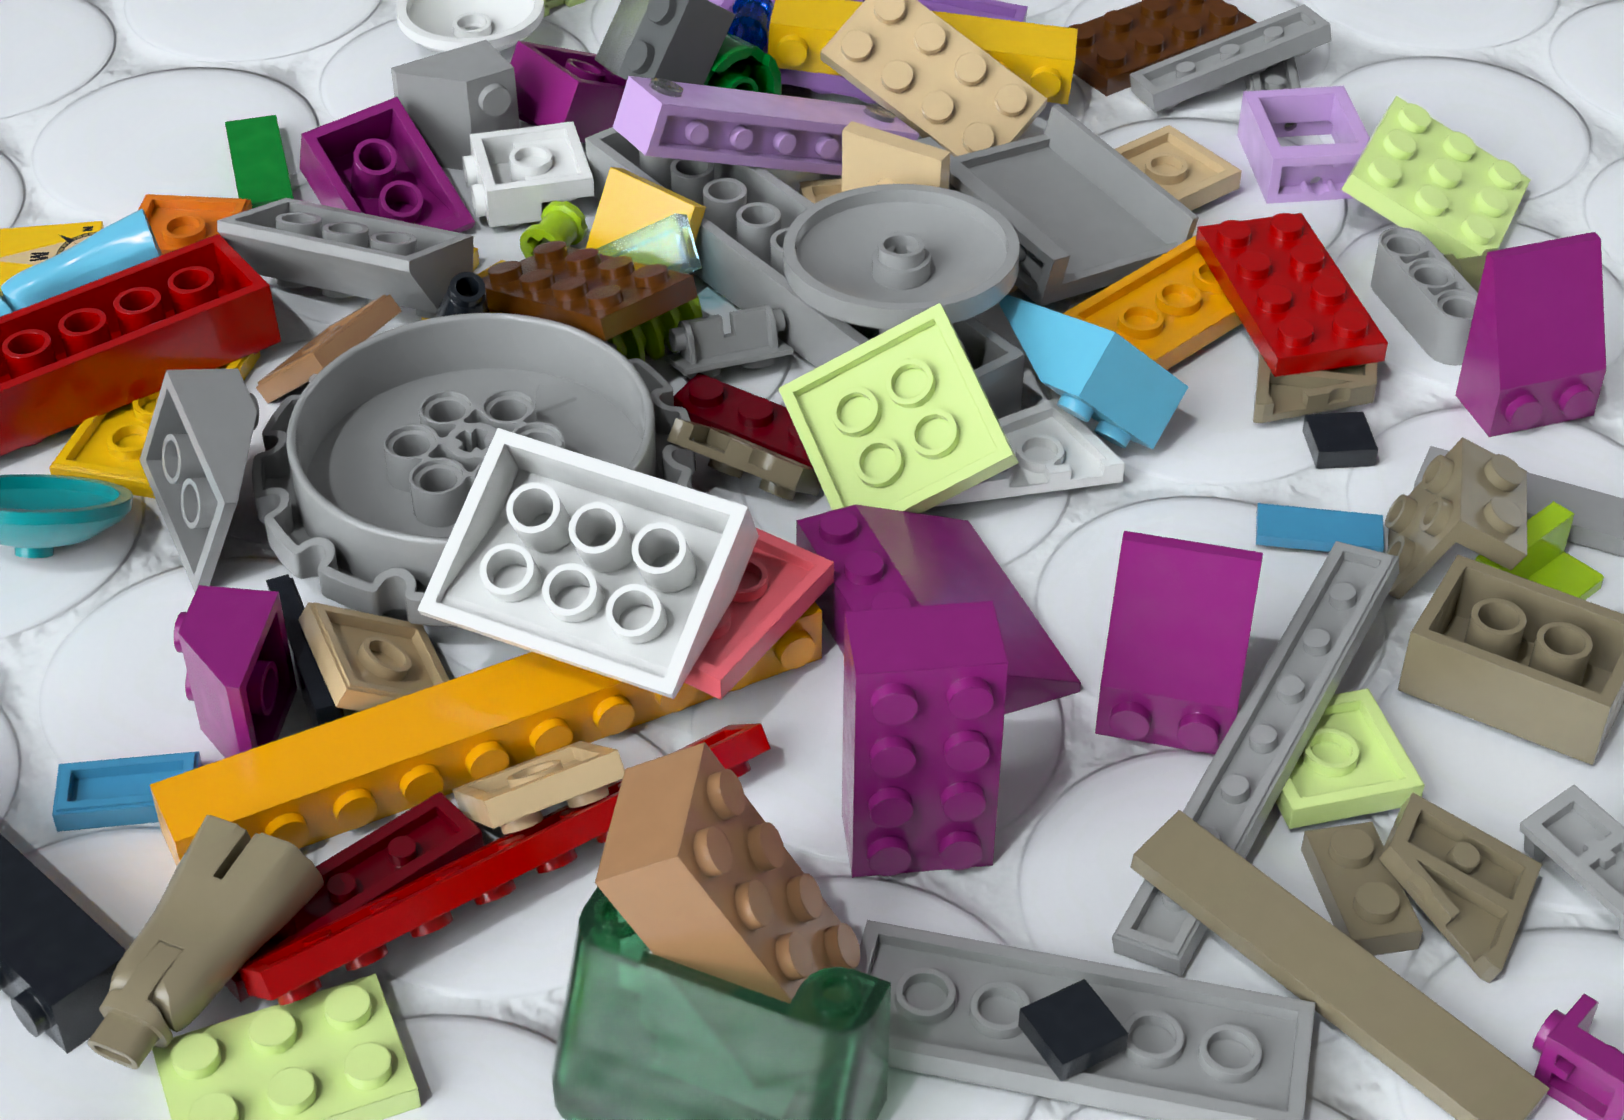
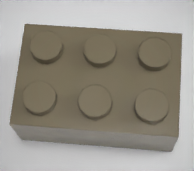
[1398,555,1624,765]

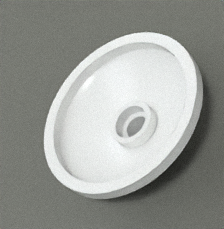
[396,0,544,53]

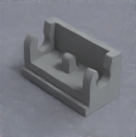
[1520,784,1624,940]

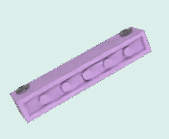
[613,76,920,176]

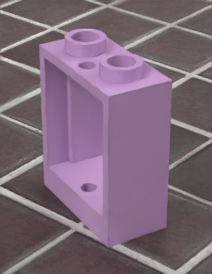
[1237,86,1370,204]

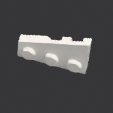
[936,397,1125,507]

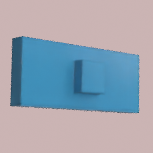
[1256,503,1384,553]

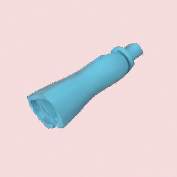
[0,209,162,317]

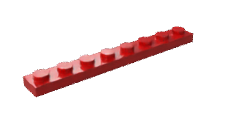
[238,723,771,1005]

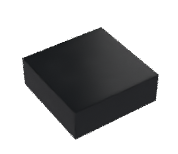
[1302,412,1378,469]
[1018,979,1129,1081]

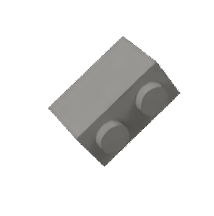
[391,40,519,170]

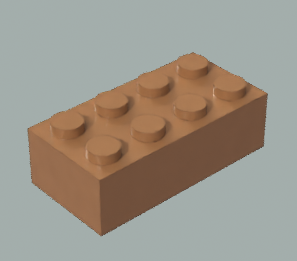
[595,742,860,1084]

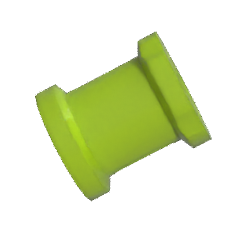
[520,201,588,258]

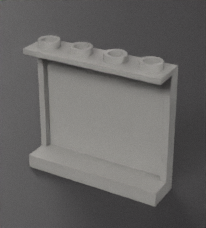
[915,104,1199,306]

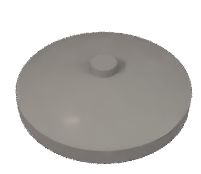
[783,184,1020,329]

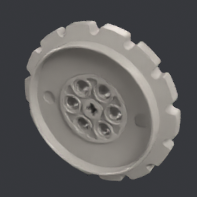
[252,313,696,628]

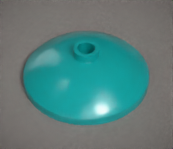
[0,474,133,558]

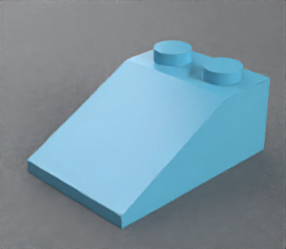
[999,295,1188,449]

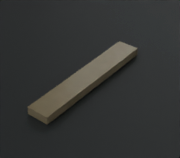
[1130,810,1550,1120]

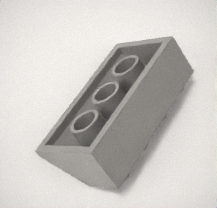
[217,198,473,318]

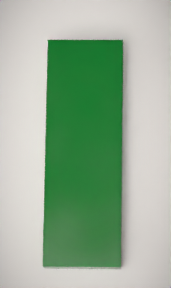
[225,115,294,209]

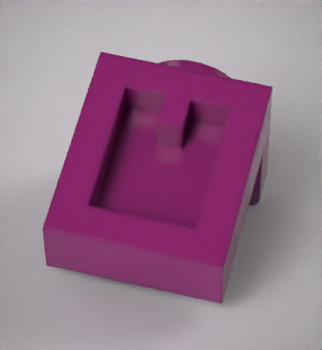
[1532,993,1624,1120]

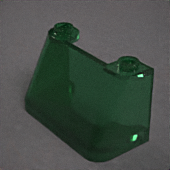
[551,886,891,1120]

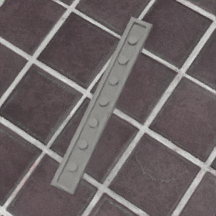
[1112,541,1399,976]

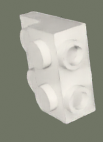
[462,121,594,228]

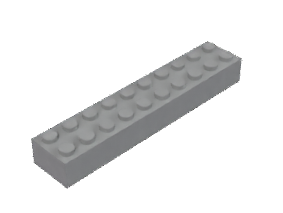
[585,127,1025,419]

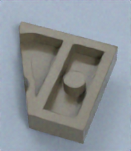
[1253,352,1378,423]
[667,418,821,501]

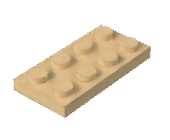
[820,0,1047,157]

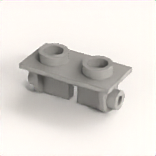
[666,305,794,378]

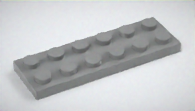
[841,920,1316,1120]

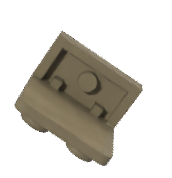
[1385,437,1527,599]

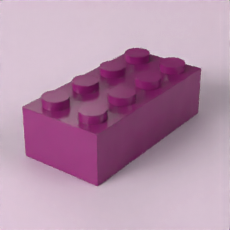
[842,600,1008,878]

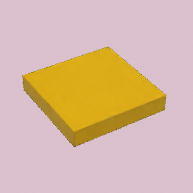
[585,167,706,273]

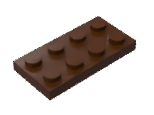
[1068,0,1257,96]
[482,241,698,341]

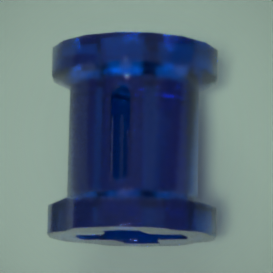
[728,0,774,50]

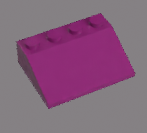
[796,504,1081,714]

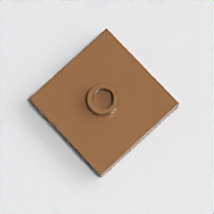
[256,294,402,404]

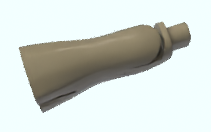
[87,815,324,1070]

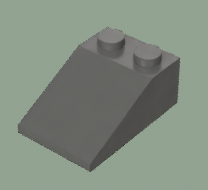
[595,0,736,85]

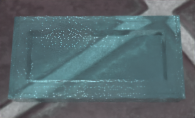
[597,213,702,274]

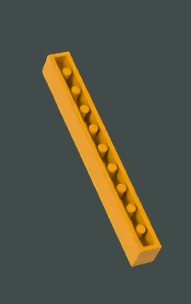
[150,602,822,866]

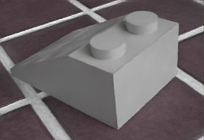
[139,368,259,592]

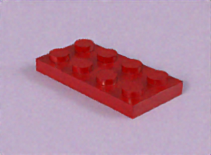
[1195,213,1388,377]

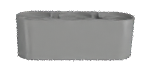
[1371,227,1478,366]

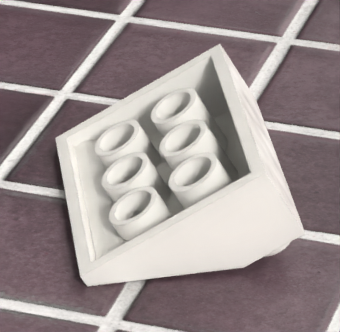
[418,428,759,699]

